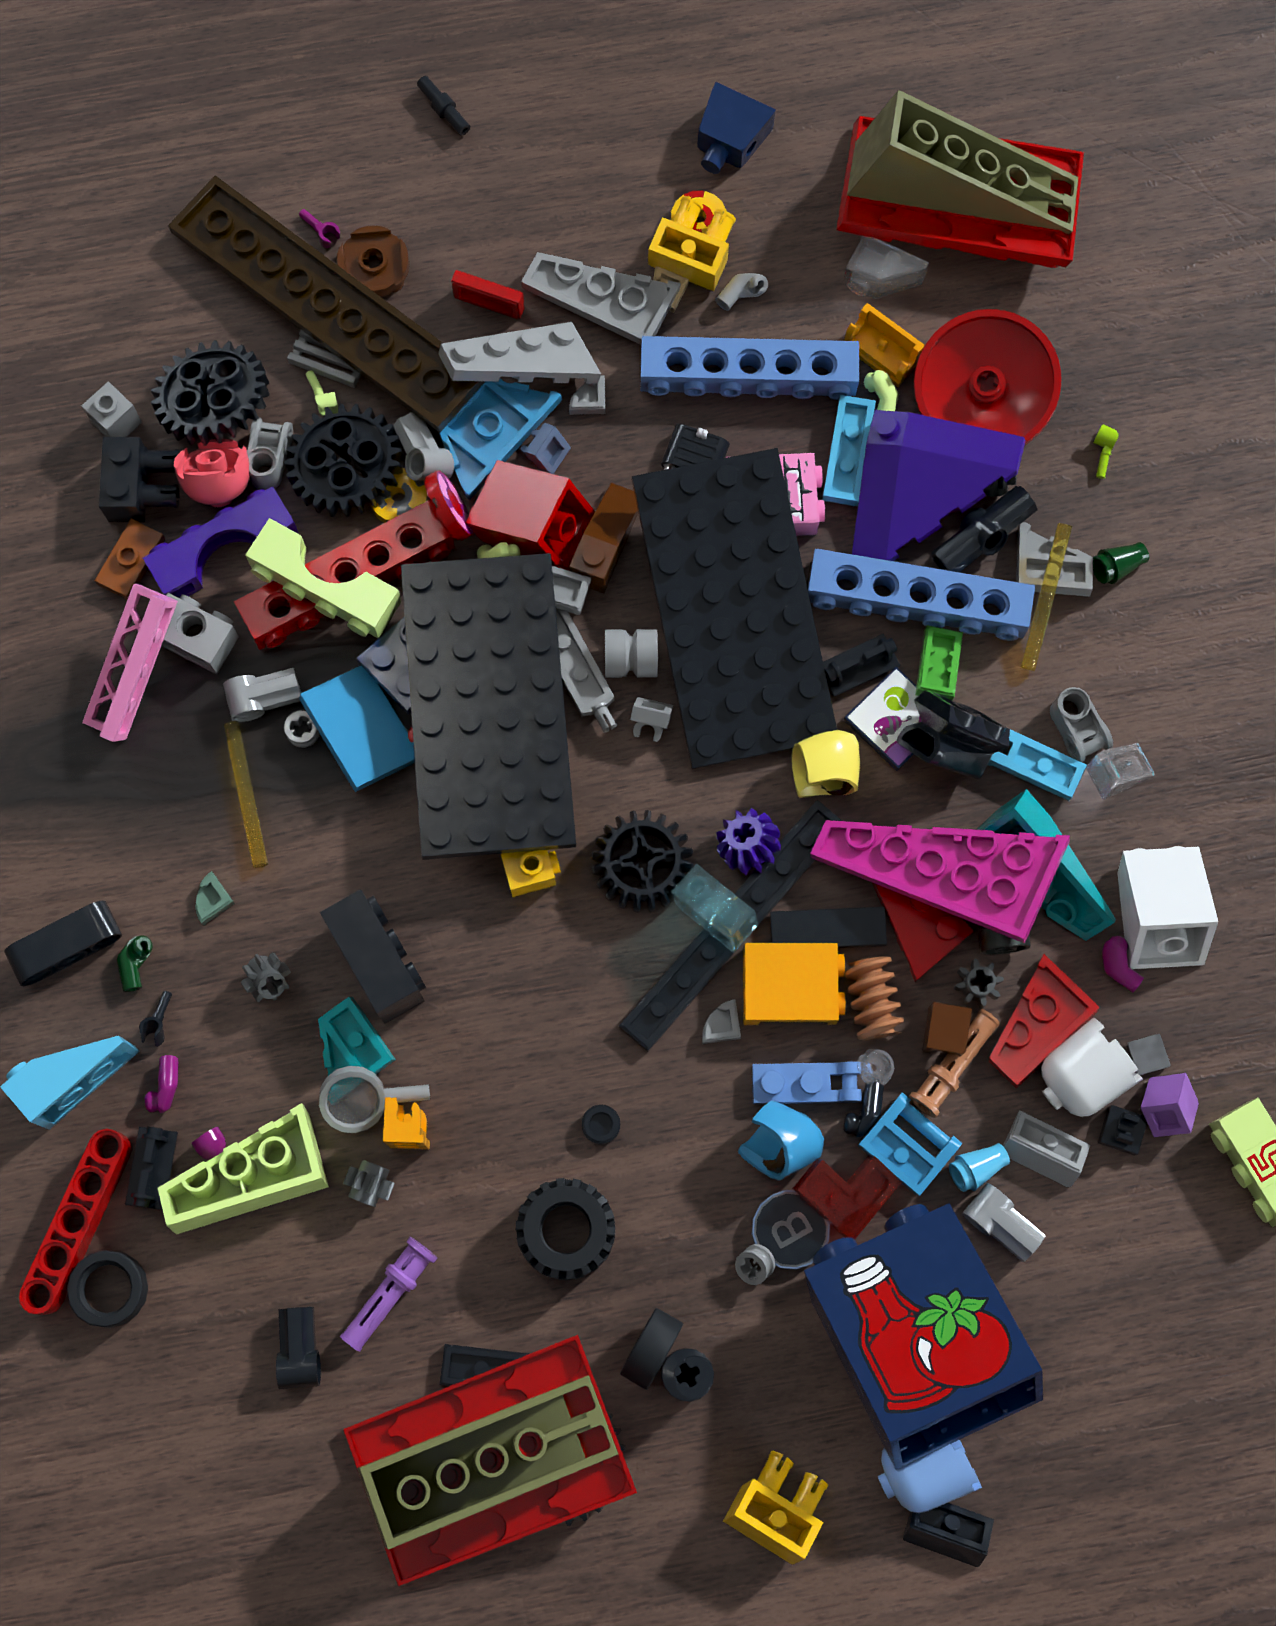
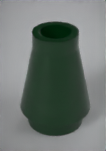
[1093,542,1149,584]

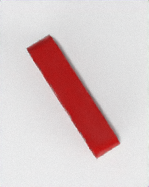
[19,1129,132,1315]

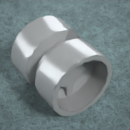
[605,629,658,678]

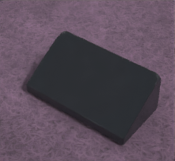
[903,1503,994,1567]

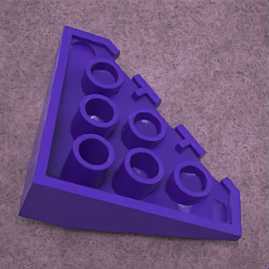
[852,410,1026,561]

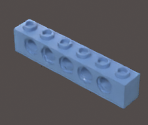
[640,336,859,400]
[807,548,1035,641]

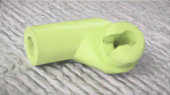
[864,370,899,411]
[477,542,520,559]

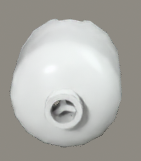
[1041,1018,1143,1117]

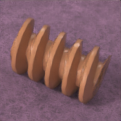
[845,957,904,1041]

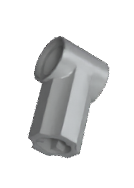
[393,412,454,481]
[223,668,301,722]
[962,1183,1045,1262]

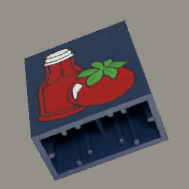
[804,1203,1043,1470]

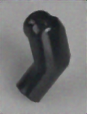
[843,1082,884,1137]

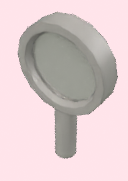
[319,1066,430,1133]

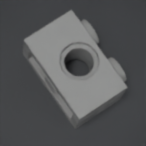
[161,593,239,674]

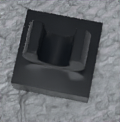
[1098,1105,1147,1156]

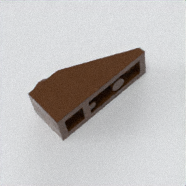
[569,483,638,594]

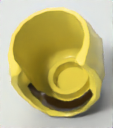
[792,730,860,798]

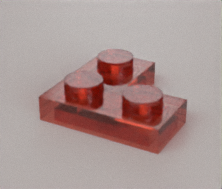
[792,1155,902,1239]

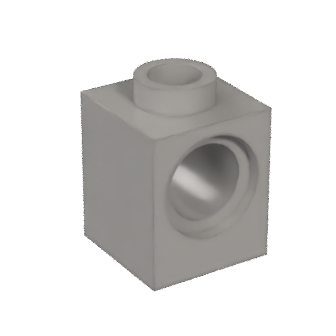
[81,381,142,437]

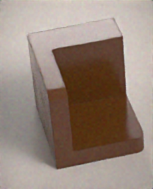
[922,1002,972,1055]

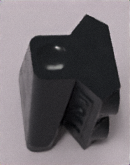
[897,690,1010,779]

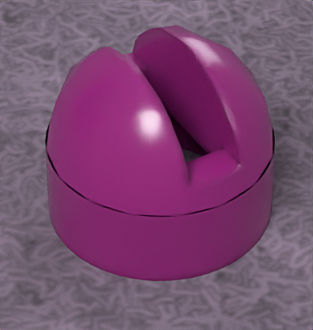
[191,1126,226,1160]

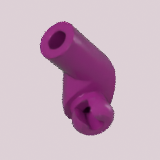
[145,1055,179,1114]

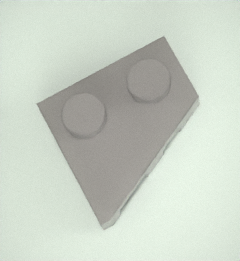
[1016,522,1093,597]

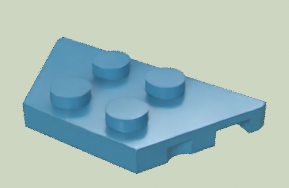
[438,379,562,500]

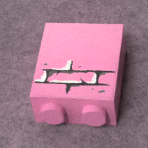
[726,453,825,536]

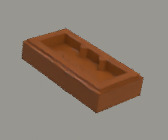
[94,519,165,600]

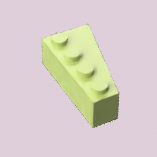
[158,1103,329,1234]

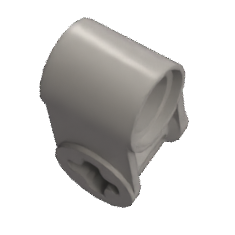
[247,418,293,490]
[1050,687,1113,762]

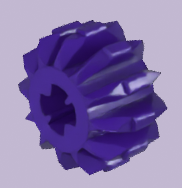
[716,808,781,875]

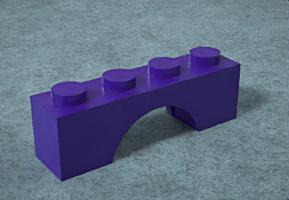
[143,486,299,598]

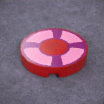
[424,470,474,541]

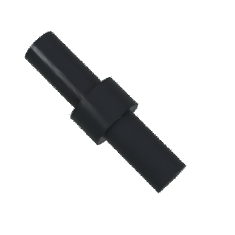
[417,76,471,136]

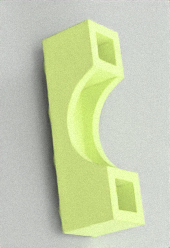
[245,518,402,639]

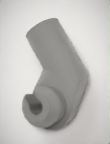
[715,273,768,311]

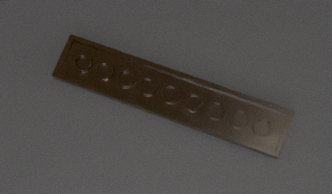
[168,176,485,433]

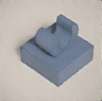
[521,423,571,474]

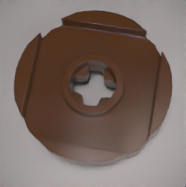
[337,226,410,297]

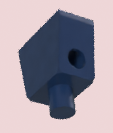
[697,82,776,174]

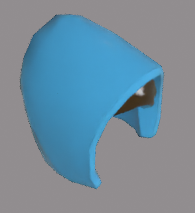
[738,1101,824,1180]

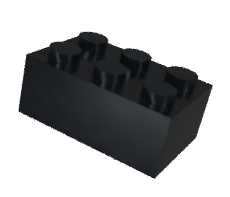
[320,889,426,1024]

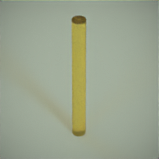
[1021,523,1072,671]
[224,721,268,868]

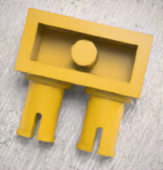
[648,196,736,291]
[723,1451,828,1565]

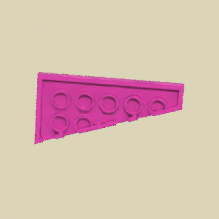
[810,820,1070,943]

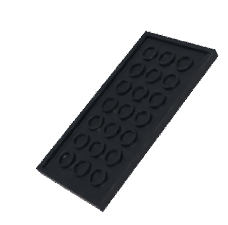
[631,448,837,769]
[401,553,576,860]

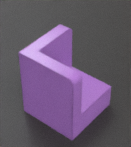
[1141,1073,1199,1137]

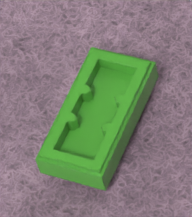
[915,625,963,701]

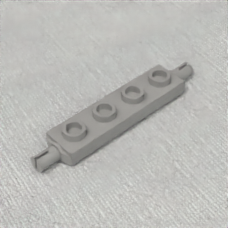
[556,608,617,733]

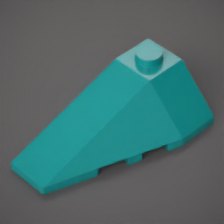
[976,789,1116,941]

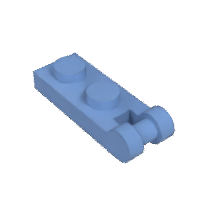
[752,1062,862,1104]

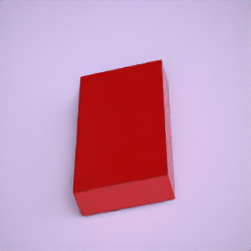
[451,270,525,319]

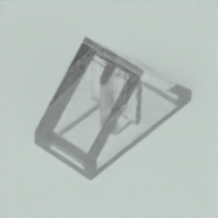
[1086,743,1155,800]

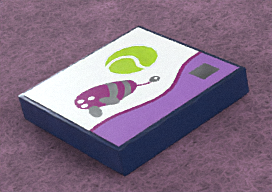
[843,667,922,771]

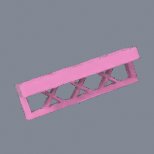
[82,584,178,742]

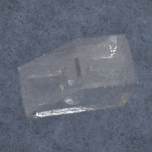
[843,236,929,299]

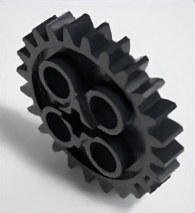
[151,340,270,446]
[284,404,404,517]

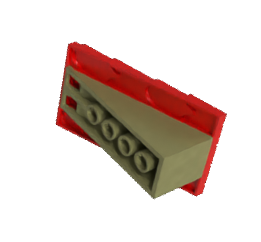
[836,90,1084,268]
[343,1335,637,1586]

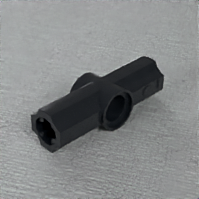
[931,486,1038,572]

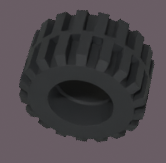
[515,1178,615,1281]

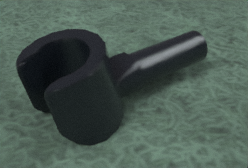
[139,991,172,1047]

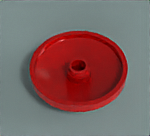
[914,309,1061,446]

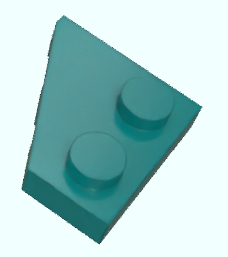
[318,996,396,1103]

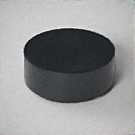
[582,1105,620,1145]

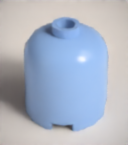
[878,1440,982,1513]

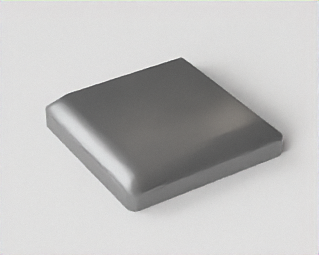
[1127,1034,1171,1075]

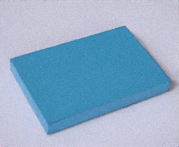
[299,666,415,792]

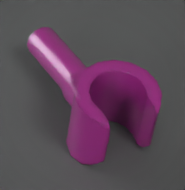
[299,209,340,248]

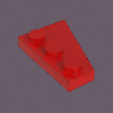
[872,883,974,982]
[989,954,1100,1089]

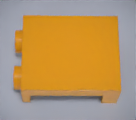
[743,943,846,1025]

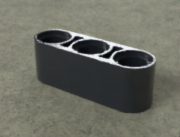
[4,900,122,987]

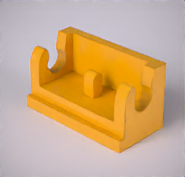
[844,303,925,387]
[383,1097,430,1149]

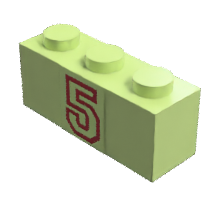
[1209,1098,1276,1227]

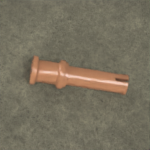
[908,1009,1000,1118]

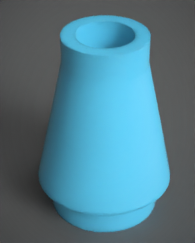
[949,1143,1010,1192]

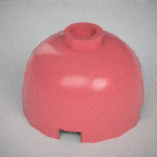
[174,439,250,507]

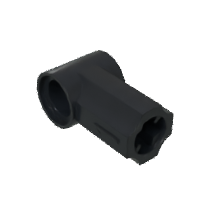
[276,1307,321,1389]

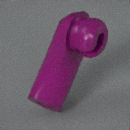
[1102,936,1144,993]

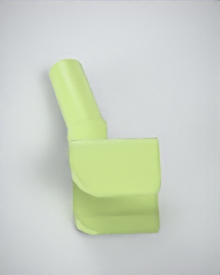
[306,370,338,416]

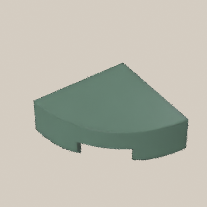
[195,871,235,926]

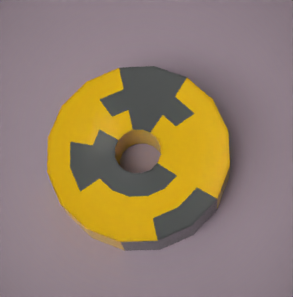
[370,468,428,523]

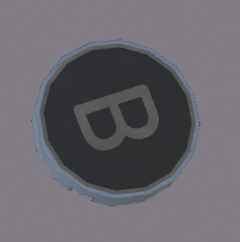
[751,1190,830,1270]

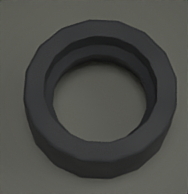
[67,1250,148,1328]
[620,1308,683,1390]

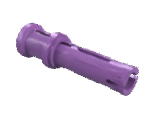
[340,1237,438,1352]

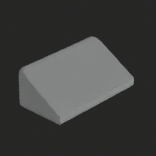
[1003,1111,1090,1188]

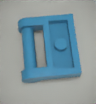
[857,1092,962,1197]

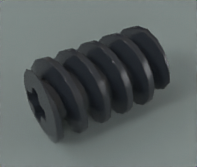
[661,1348,714,1402]

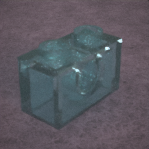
[671,864,759,953]

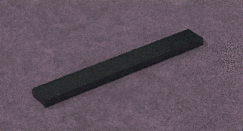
[619,800,842,1052]

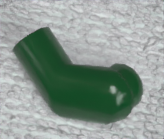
[117,935,153,992]

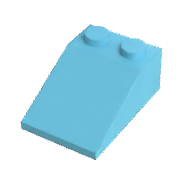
[0,1036,140,1130]

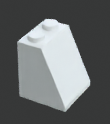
[1117,846,1218,969]

